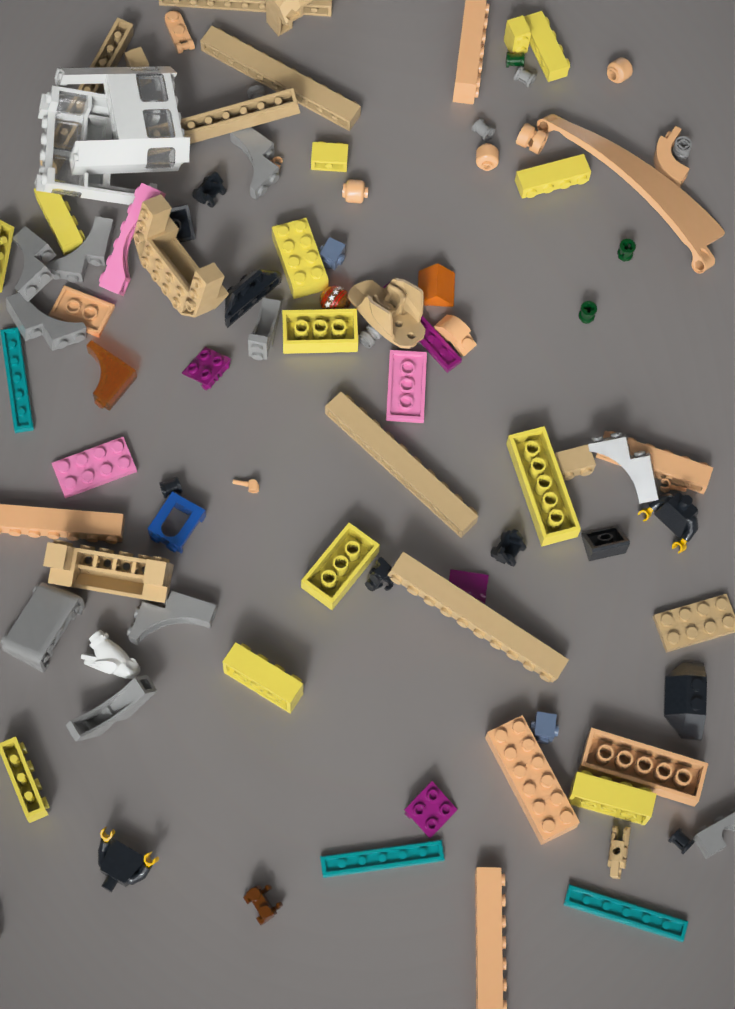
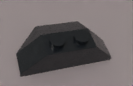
[225,269,281,328]
[664,662,707,741]

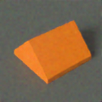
[418,263,455,307]

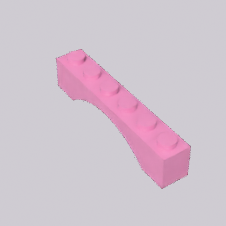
[99,183,166,296]

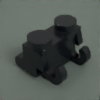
[192,171,227,208]
[490,529,527,567]
[365,557,394,591]

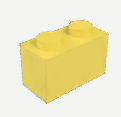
[504,15,531,54]
[311,141,348,172]

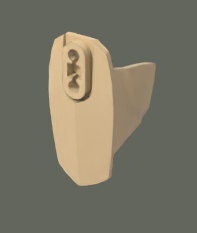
[348,277,426,349]

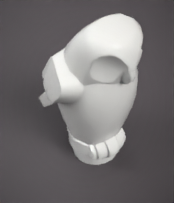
[81,630,141,679]

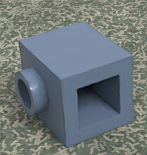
[318,237,345,270]
[530,711,559,744]

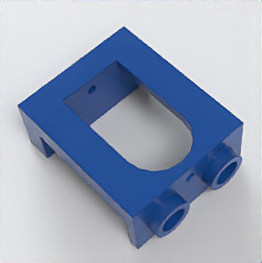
[148,492,206,554]

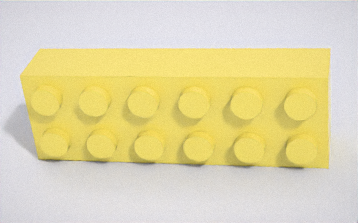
[506,426,581,547]

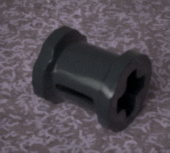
[159,477,183,499]
[668,828,695,855]

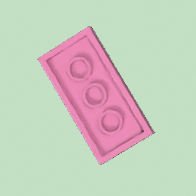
[386,350,427,423]
[51,437,137,499]

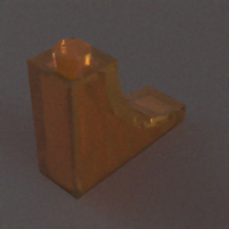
[86,340,137,411]

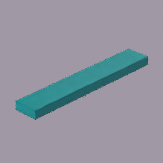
[0,327,34,433]
[320,840,445,878]
[563,884,689,942]

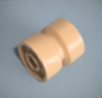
[516,123,549,155]

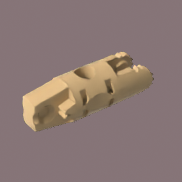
[608,826,631,879]

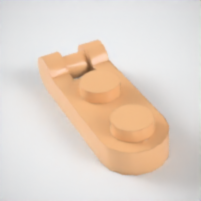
[164,10,195,54]

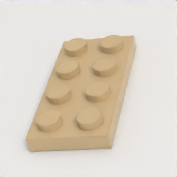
[653,594,735,653]

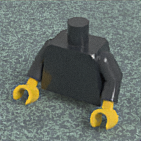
[638,492,698,553]
[98,826,159,893]

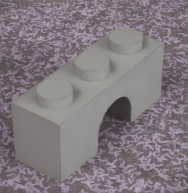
[693,808,735,859]

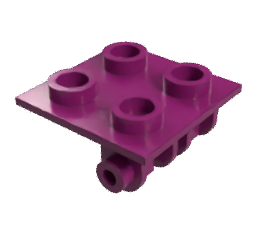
[182,347,231,390]
[449,569,489,604]
[404,781,458,838]

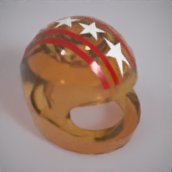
[319,285,351,309]

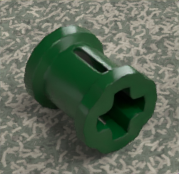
[506,52,525,68]
[617,239,636,262]
[578,301,597,324]

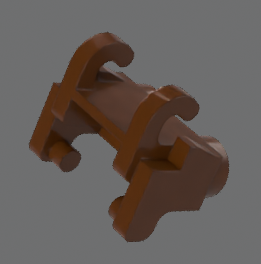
[243,884,283,926]

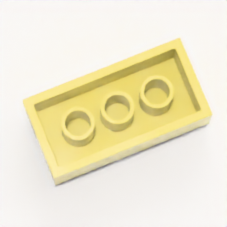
[272,218,329,299]
[282,309,358,354]
[301,523,380,610]
[222,642,303,714]
[568,770,657,825]

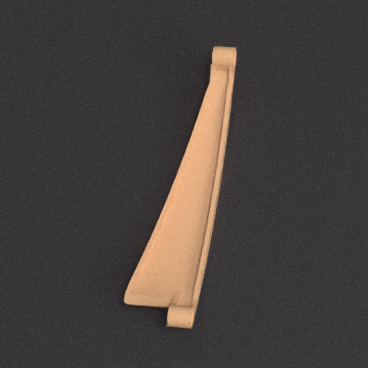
[537,114,725,274]

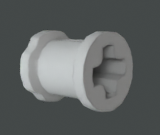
[514,66,537,88]
[472,118,495,142]

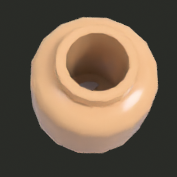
[607,57,633,83]
[476,143,499,171]
[342,179,369,204]

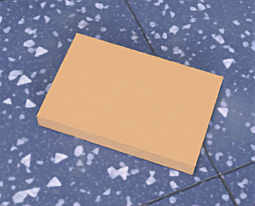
[48,285,115,338]

